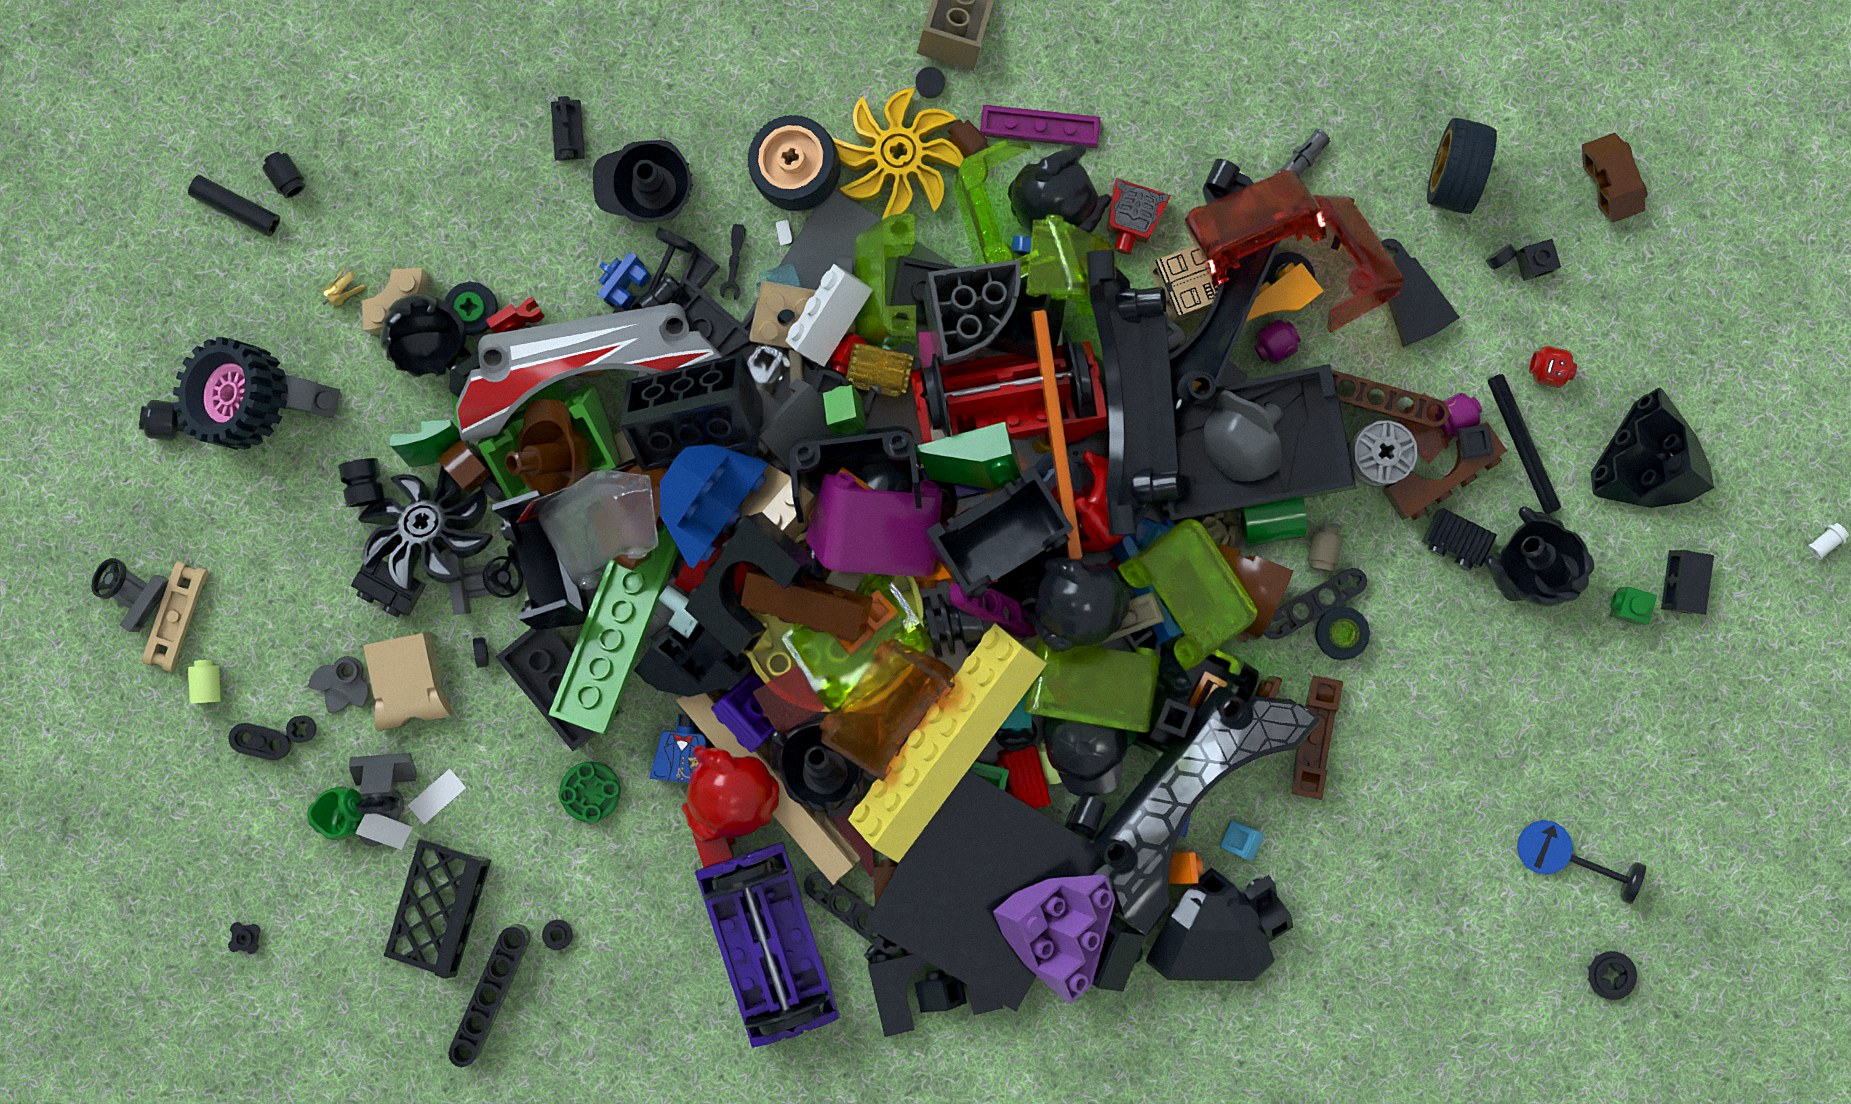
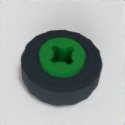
[445,281,499,336]

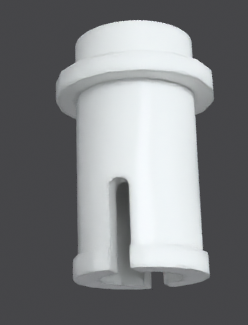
[1808,523,1849,560]

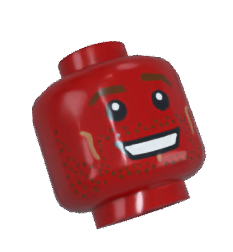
[1529,346,1577,388]

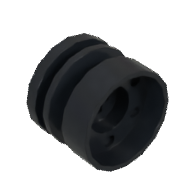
[922,593,984,659]

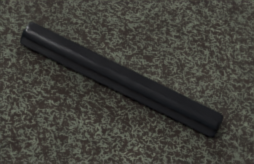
[1488,374,1561,514]

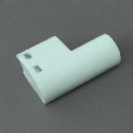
[659,585,699,638]

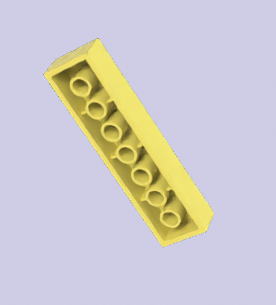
[848,623,1047,863]

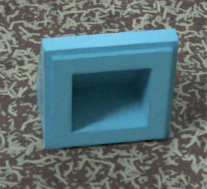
[1220,820,1264,861]

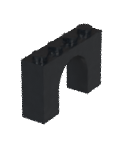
[684,512,815,657]
[1063,654,1196,737]
[868,948,1003,1037]

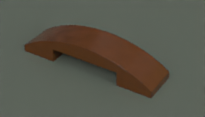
[1291,675,1343,800]

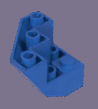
[660,444,769,569]

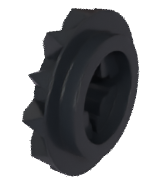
[1587,951,1637,1000]

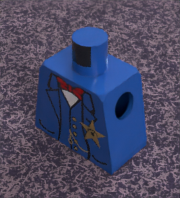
[650,714,708,783]

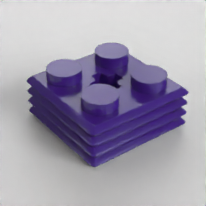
[711,672,792,753]

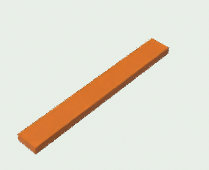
[1031,310,1082,559]

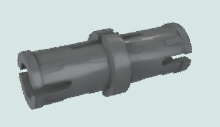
[1277,128,1331,185]

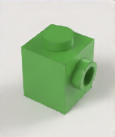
[823,385,866,433]

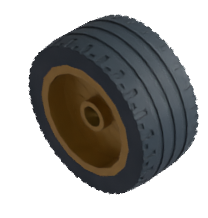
[1427,118,1497,214]

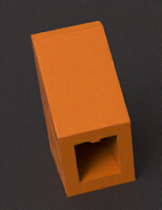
[1168,847,1203,884]

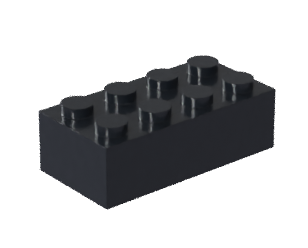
[496,628,624,751]

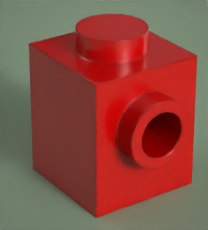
[692,833,736,868]

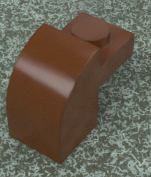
[438,437,493,493]

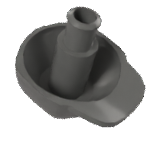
[1203,390,1284,482]

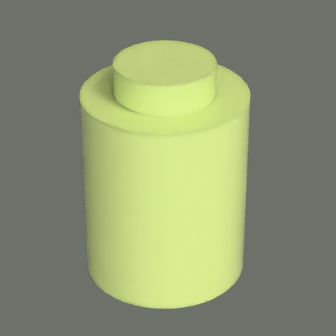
[188,660,221,704]

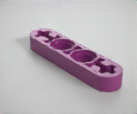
[950,582,1037,638]

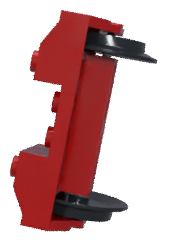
[910,331,1107,446]

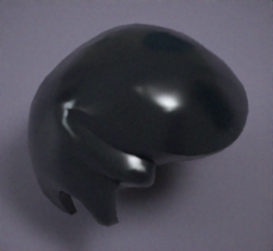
[380,294,466,378]

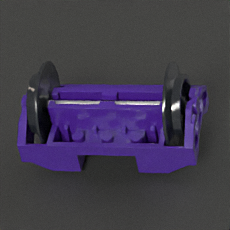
[695,841,840,1048]

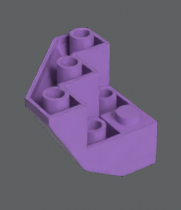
[993,875,1115,1004]

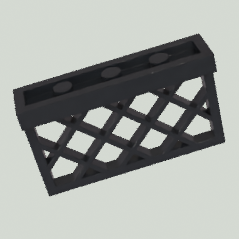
[384,839,491,979]

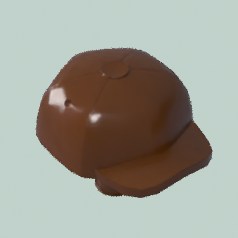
[505,399,591,496]

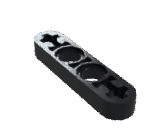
[1263,568,1367,640]
[804,871,902,954]

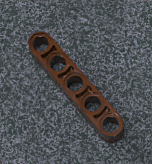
[1315,366,1449,428]

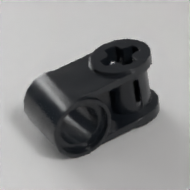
[1064,795,1106,840]

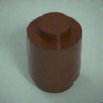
[947,120,991,164]

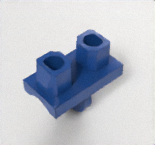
[597,252,652,310]

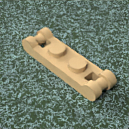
[142,561,208,673]

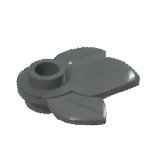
[308,656,368,713]

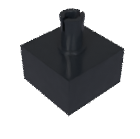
[1092,913,1146,992]

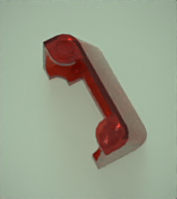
[1185,169,1327,286]

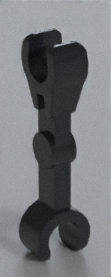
[720,224,746,300]

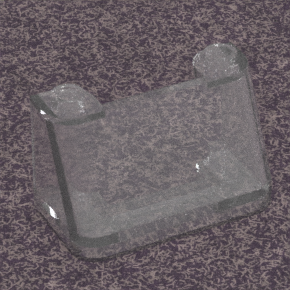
[538,470,659,590]

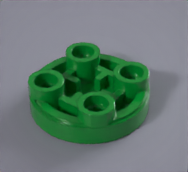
[559,761,621,822]

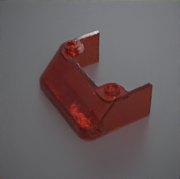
[1268,195,1403,333]

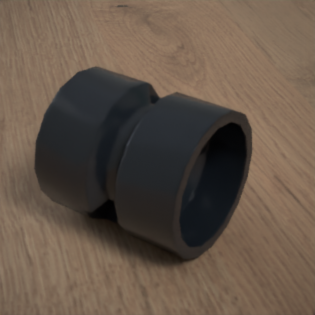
[338,458,385,508]

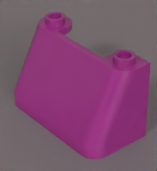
[805,473,943,577]

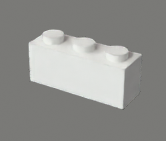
[785,264,873,366]

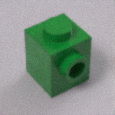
[1609,586,1657,625]

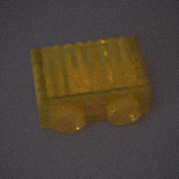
[846,342,915,397]

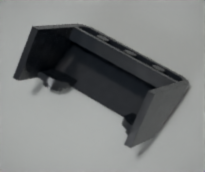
[789,426,922,523]
[491,490,590,630]

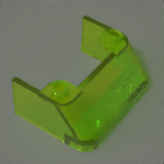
[953,140,1063,276]

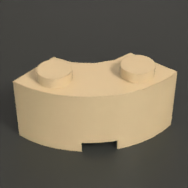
[362,268,429,335]

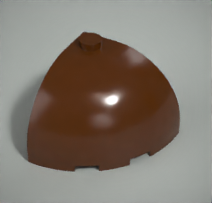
[1196,540,1294,643]

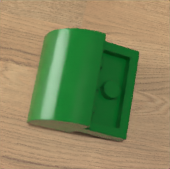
[1240,498,1307,547]

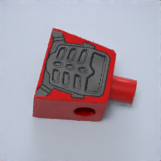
[1107,178,1171,255]

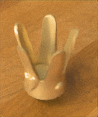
[322,264,366,308]

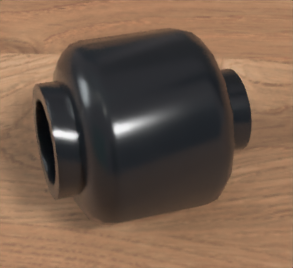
[139,400,185,441]

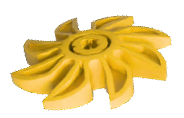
[832,88,965,221]

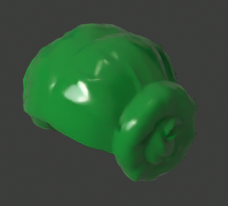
[307,786,365,841]

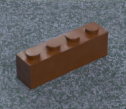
[740,564,873,641]

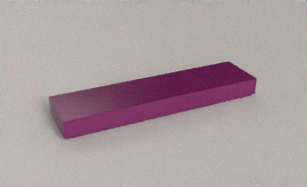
[980,105,1101,148]

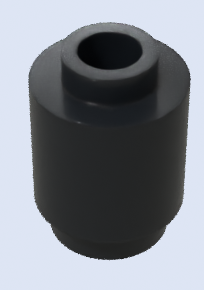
[262,152,305,198]

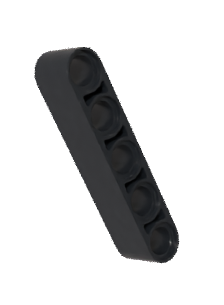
[448,924,531,1068]

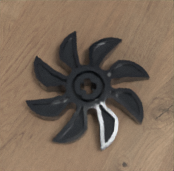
[358,465,493,592]

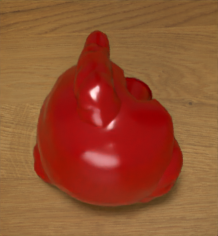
[1051,450,1126,554]
[682,745,779,843]

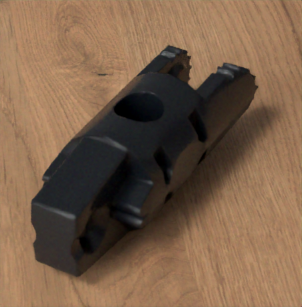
[1155,642,1193,698]

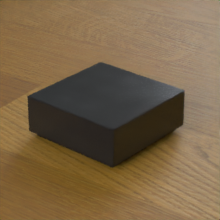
[1456,424,1494,459]

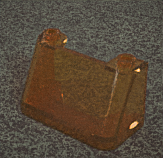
[820,638,956,781]

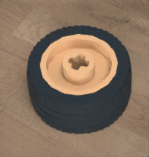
[748,115,841,211]

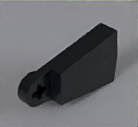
[1373,239,1460,347]

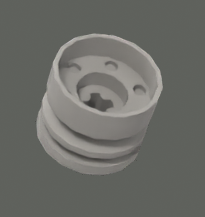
[1348,420,1418,487]

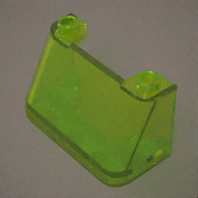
[1026,215,1120,316]
[1117,519,1257,671]
[780,574,932,711]
[1024,637,1161,732]

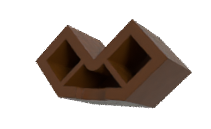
[1582,133,1648,223]

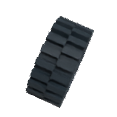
[173,337,288,450]

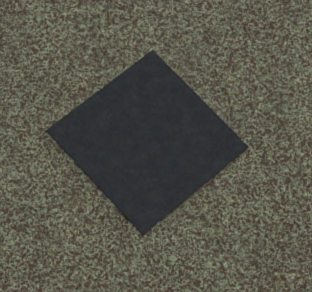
[863,770,1103,1011]

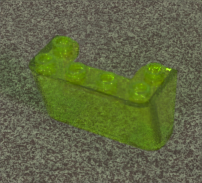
[855,214,916,347]

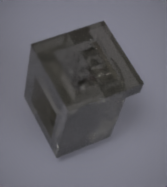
[747,343,790,396]

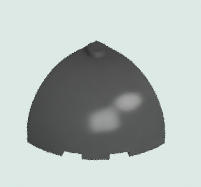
[923,259,1021,367]

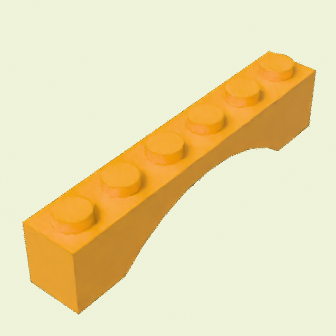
[1192,262,1323,391]

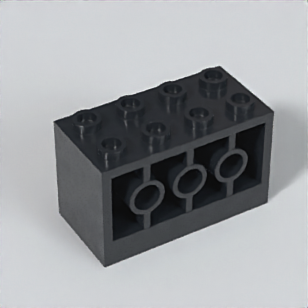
[620,353,763,472]

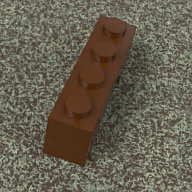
[1382,421,1507,521]

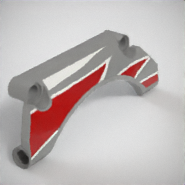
[456,303,724,441]

